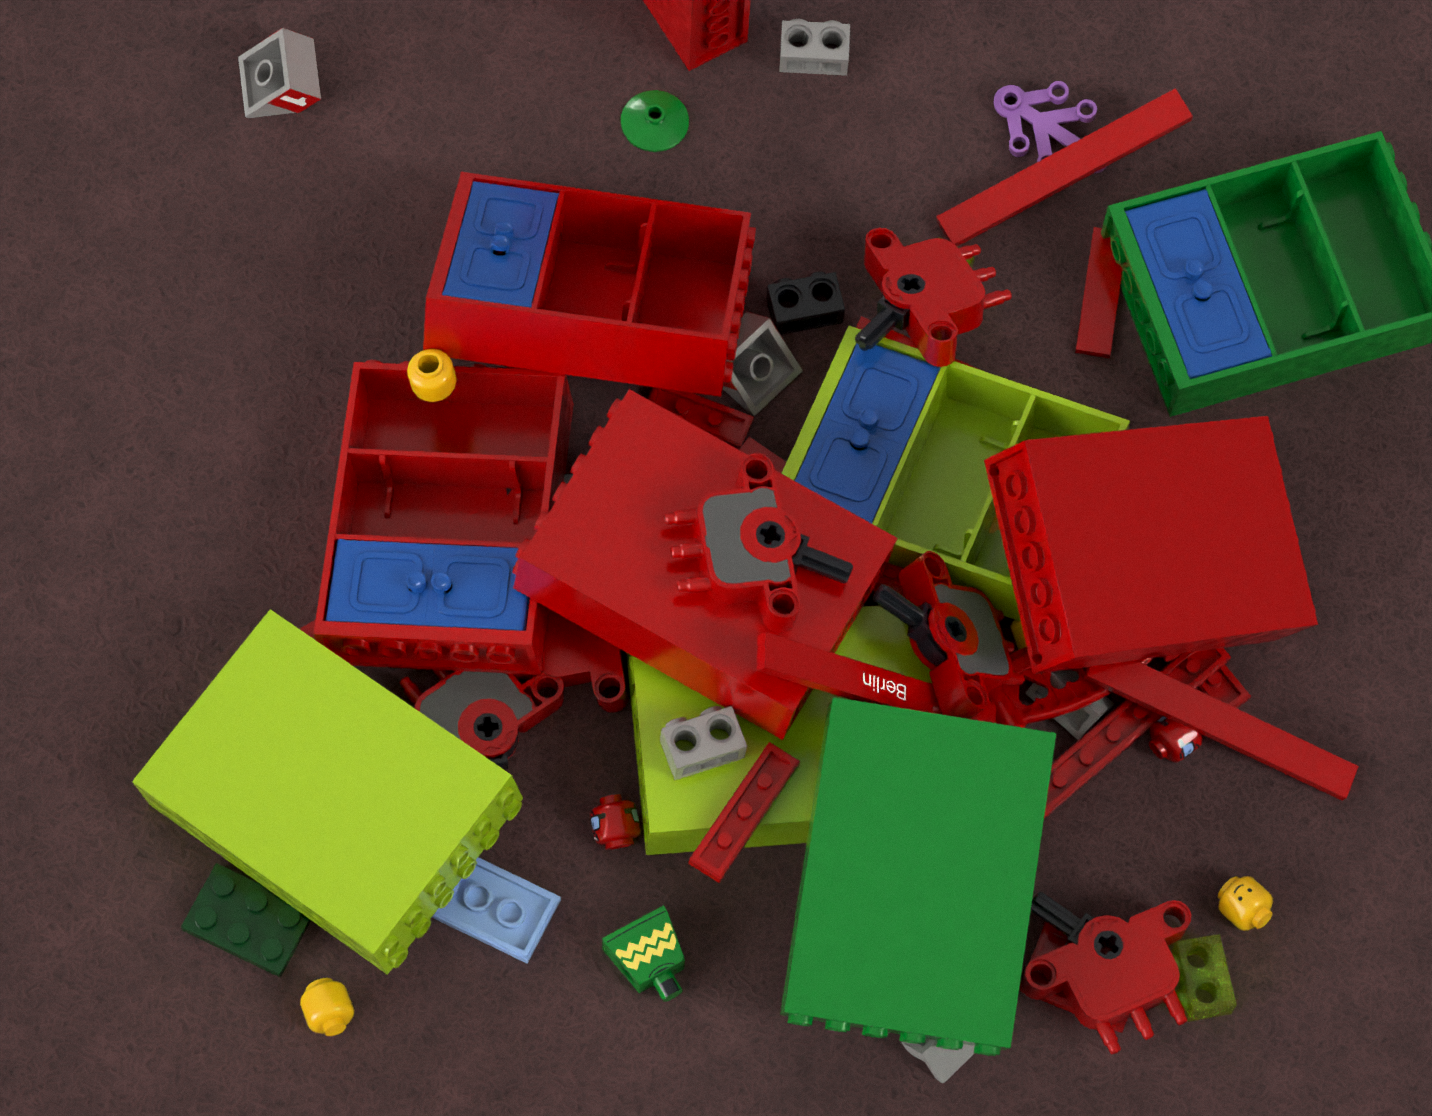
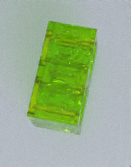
[1172,934,1237,1022]

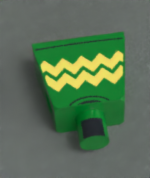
[602,905,685,1002]

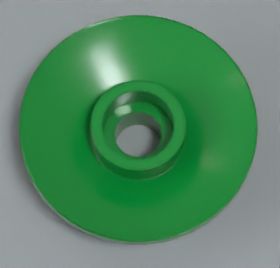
[621,90,689,152]

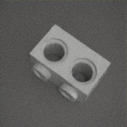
[779,19,850,76]
[660,706,747,780]

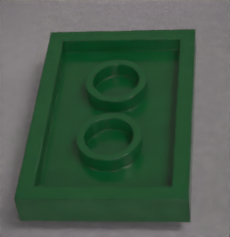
[181,863,311,978]

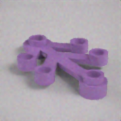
[994,81,1107,173]

